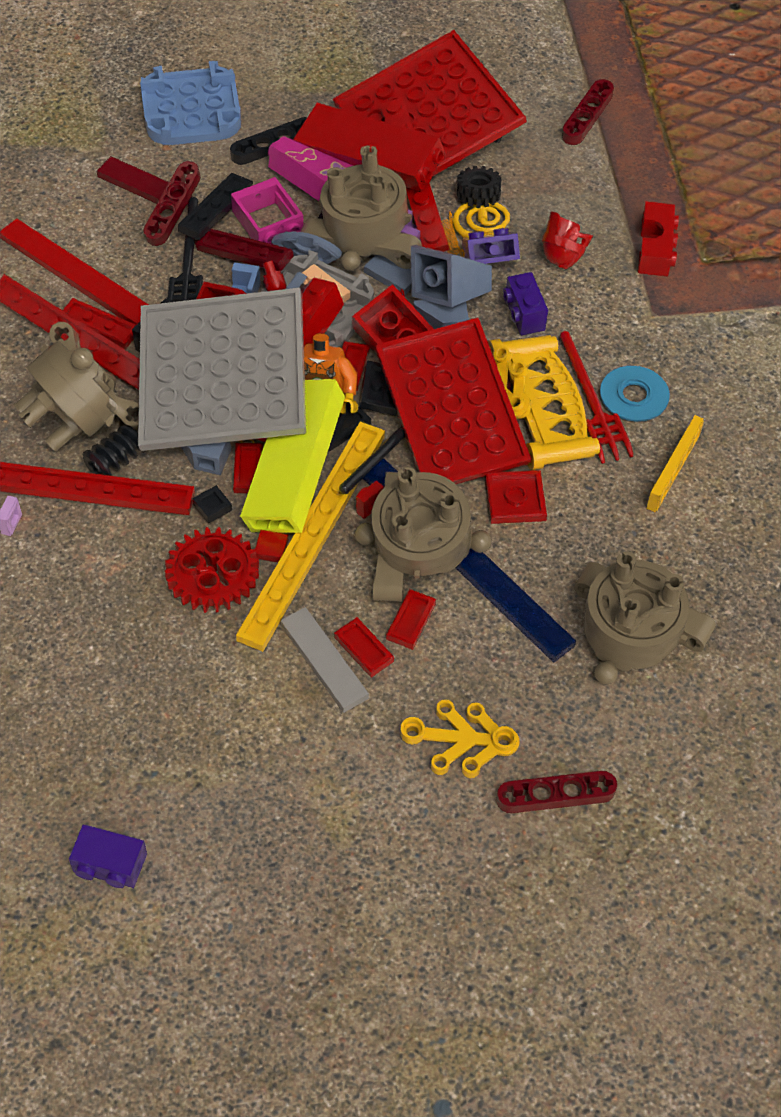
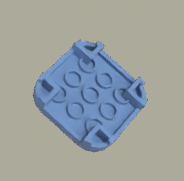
[140,61,241,145]

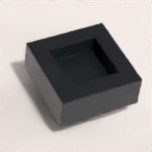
[192,485,232,524]

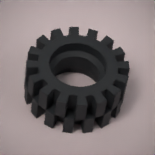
[457,166,502,208]

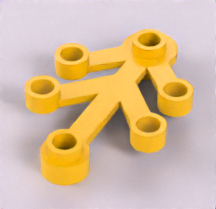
[494,346,531,419]
[400,699,520,778]

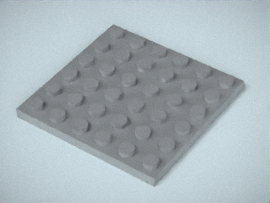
[138,288,306,451]

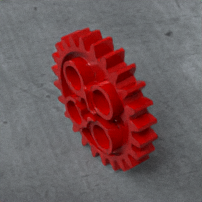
[165,527,259,613]

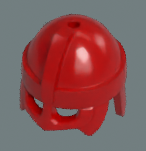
[541,211,593,270]

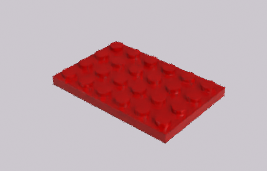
[376,317,531,484]

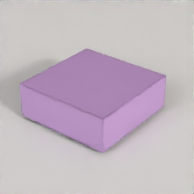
[0,496,22,536]

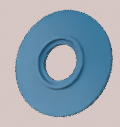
[600,366,670,422]

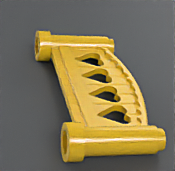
[488,335,600,470]

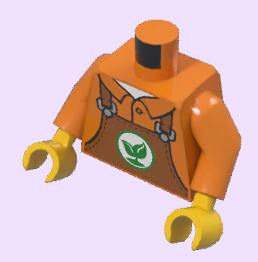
[304,334,358,414]

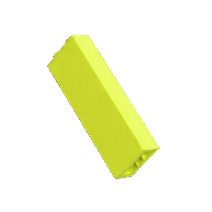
[240,379,345,533]

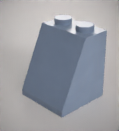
[411,245,492,307]

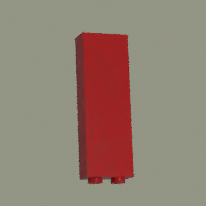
[293,103,445,192]

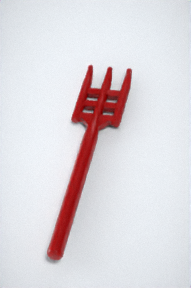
[560,331,633,464]

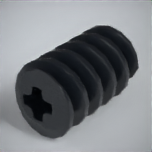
[82,425,146,476]

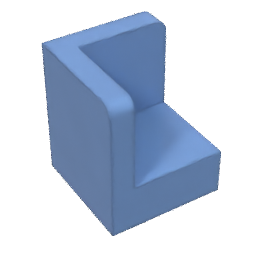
[232,262,260,294]

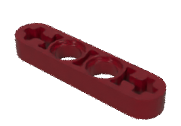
[562,79,614,145]
[144,161,201,246]
[496,771,617,813]

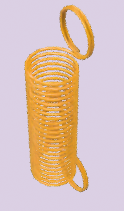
[441,211,465,258]

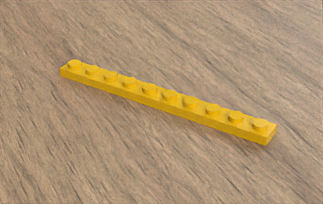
[236,421,385,652]

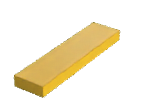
[646,415,704,512]

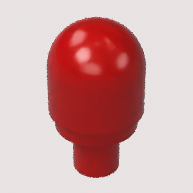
[263,260,287,291]

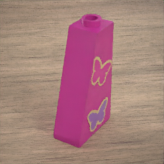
[268,136,353,201]

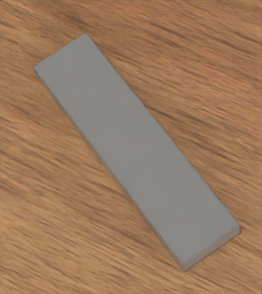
[281,607,369,713]

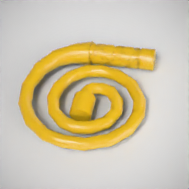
[452,202,510,238]

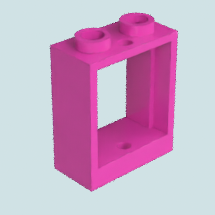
[231,177,304,244]

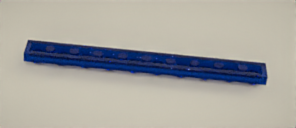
[363,458,576,663]

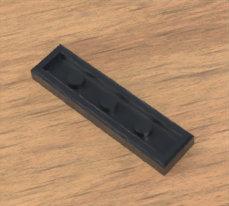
[178,173,253,240]

